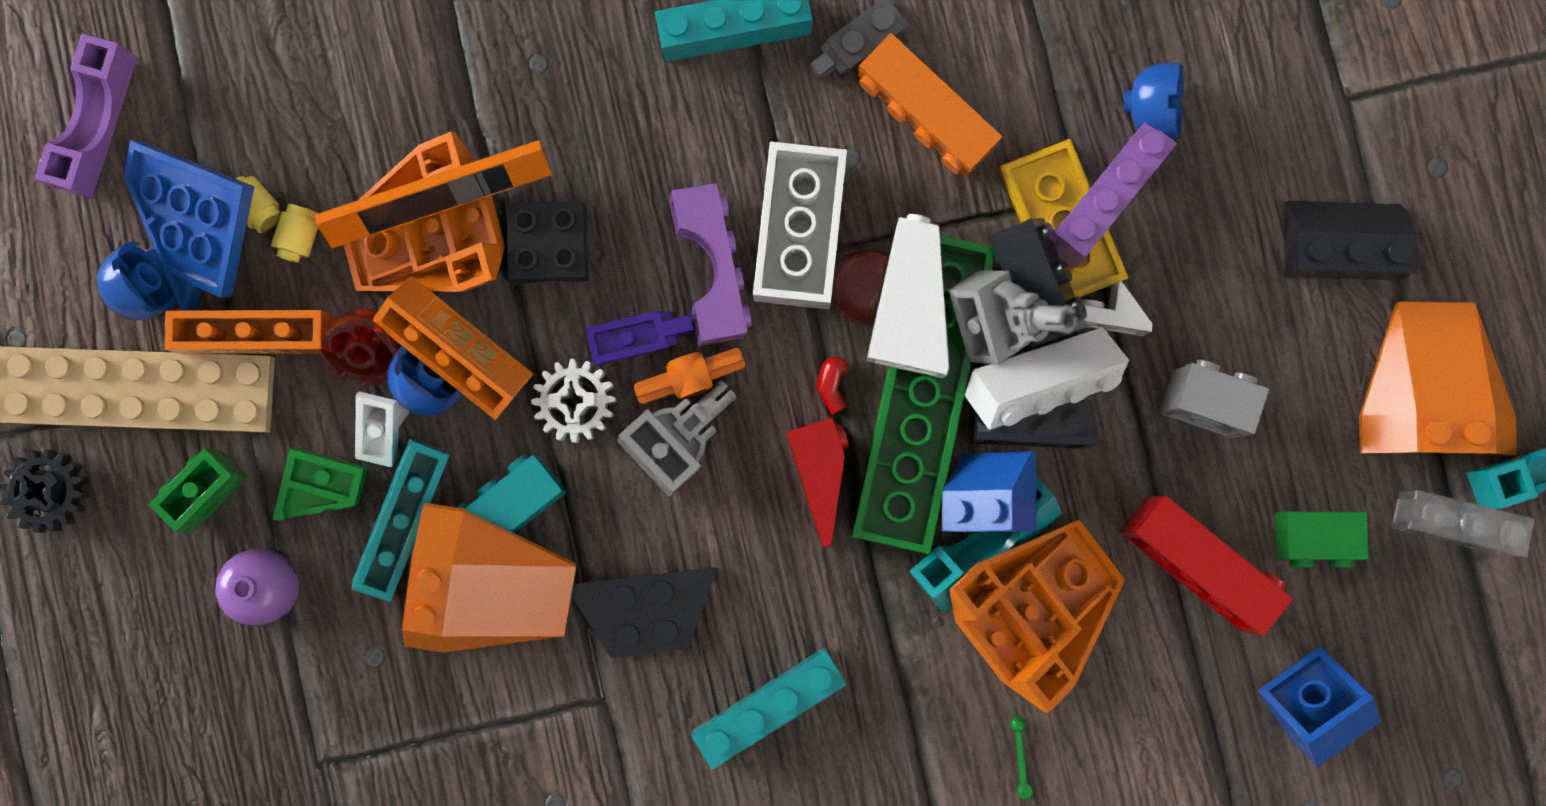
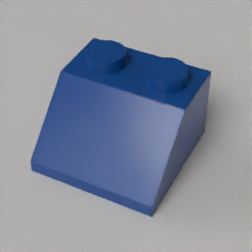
[942,451,1037,532]
[1257,646,1381,767]

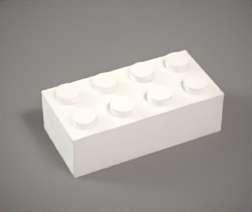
[753,142,847,309]

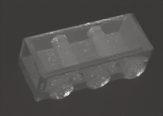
[1391,490,1535,557]

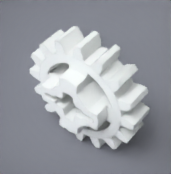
[531,359,617,443]

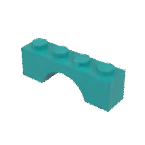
[1466,447,1546,509]
[909,477,1062,614]

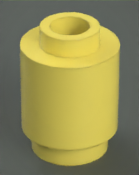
[235,176,281,233]
[271,204,318,263]

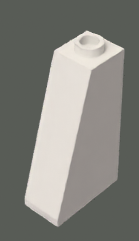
[866,214,949,378]

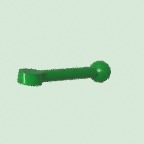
[1010,717,1033,799]

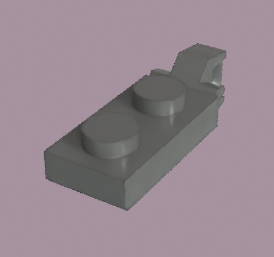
[810,0,909,82]

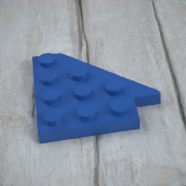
[123,140,254,311]

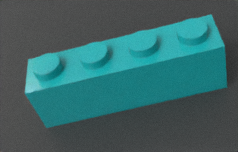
[655,0,812,62]
[352,437,449,602]
[410,454,567,555]
[691,647,847,770]

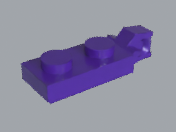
[585,310,695,366]

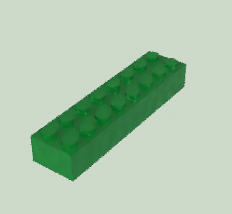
[850,235,995,554]

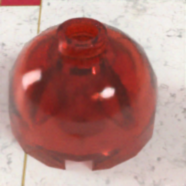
[832,248,890,325]
[320,308,401,387]

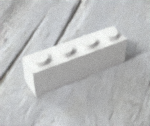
[965,327,1129,430]

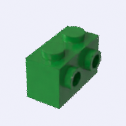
[148,448,248,532]
[1275,512,1368,567]

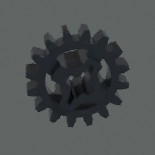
[0,449,90,533]

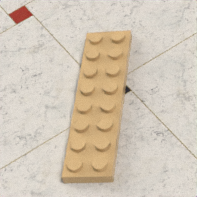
[0,346,275,433]

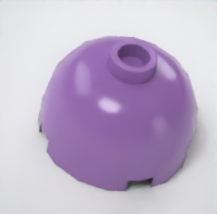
[215,549,299,626]

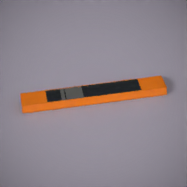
[315,140,552,249]

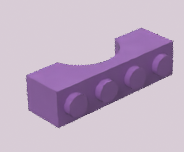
[34,33,138,199]
[1055,122,1177,270]
[669,183,752,347]

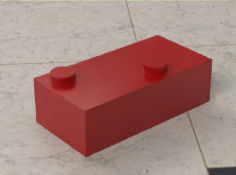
[1118,496,1294,636]

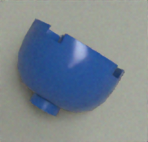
[1124,62,1184,139]
[96,241,177,321]
[388,345,463,416]

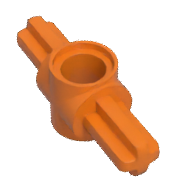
[634,348,745,404]

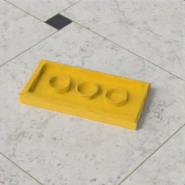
[999,138,1128,298]

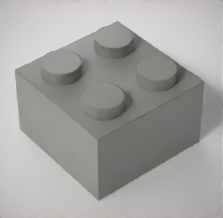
[1159,360,1269,439]

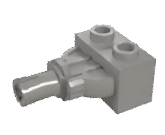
[949,270,1077,364]
[617,381,737,498]

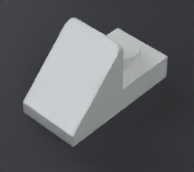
[1082,280,1153,337]
[355,392,409,467]

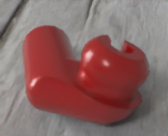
[816,356,848,415]

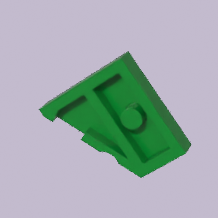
[273,447,368,521]

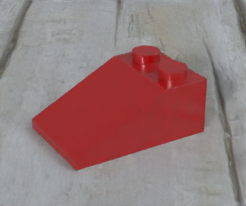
[787,418,849,547]

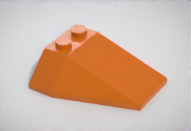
[343,131,506,292]
[1359,302,1517,456]
[402,503,577,653]
[949,519,1125,713]

